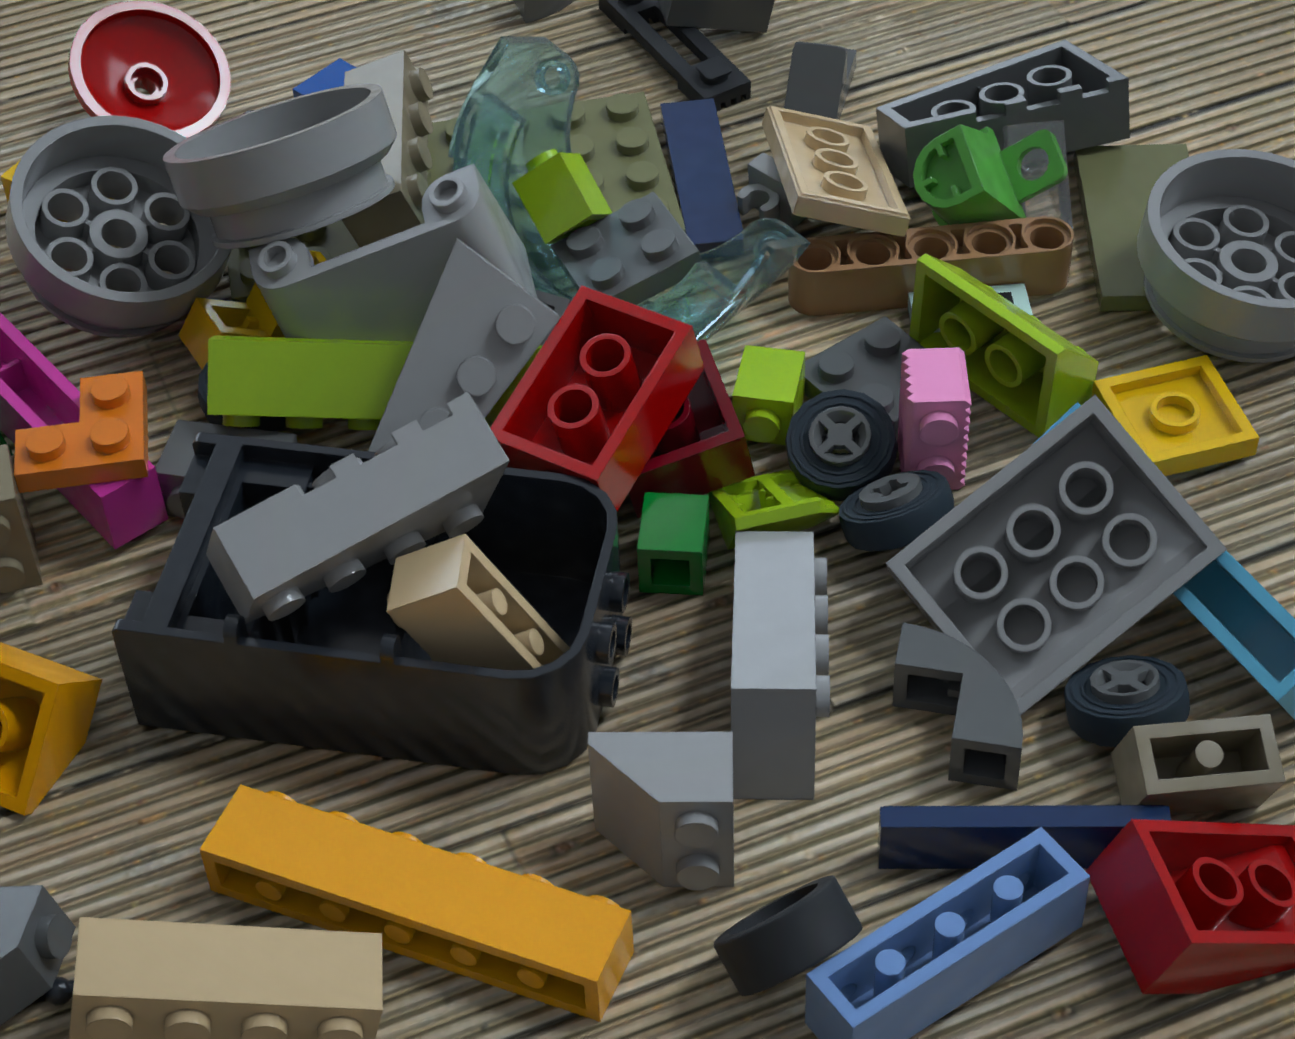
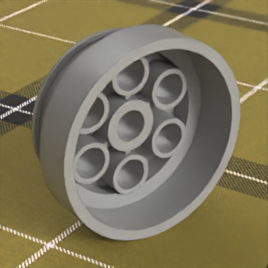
[163,83,397,249]
[5,116,232,338]
[1137,149,1295,363]

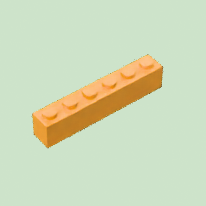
[199,784,634,1022]

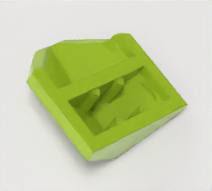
[708,469,839,550]

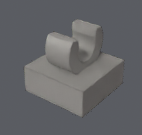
[737,152,807,230]

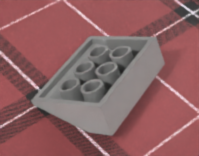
[886,395,1227,715]

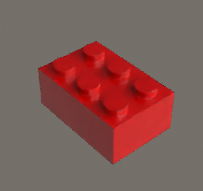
[490,285,704,511]

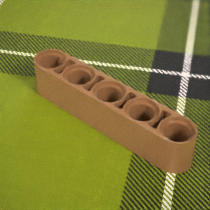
[788,216,1074,316]

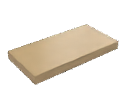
[762,106,911,237]

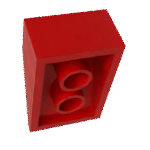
[1086,819,1295,994]

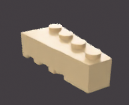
[69,917,383,1039]

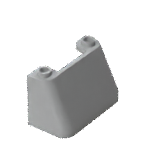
[248,163,537,341]

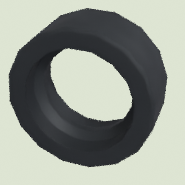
[714,875,862,996]

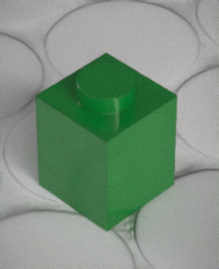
[637,492,710,596]

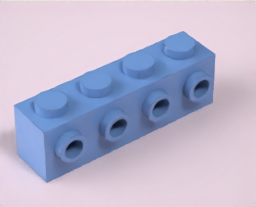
[805,827,1090,1039]

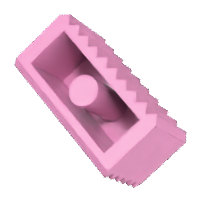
[897,347,972,490]

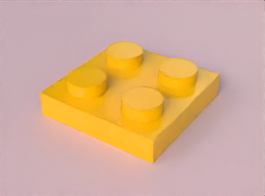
[1092,355,1259,476]

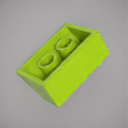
[909,253,1099,438]

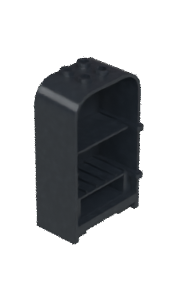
[112,432,632,775]

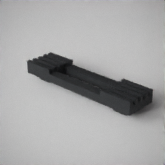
[599,0,751,111]

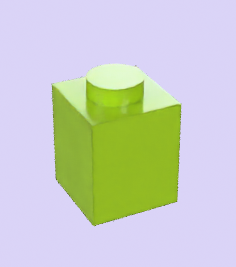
[512,149,612,244]
[732,345,805,445]

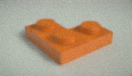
[14,370,149,493]

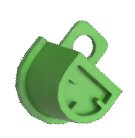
[913,124,1068,226]

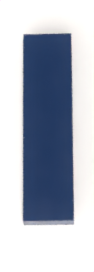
[660,98,745,259]
[877,805,1171,869]

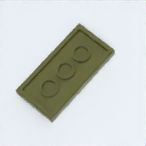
[1073,144,1189,312]

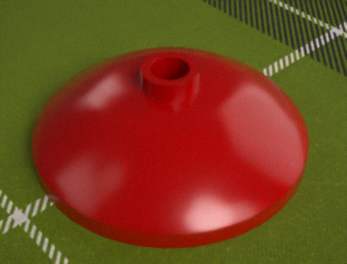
[68,0,231,138]

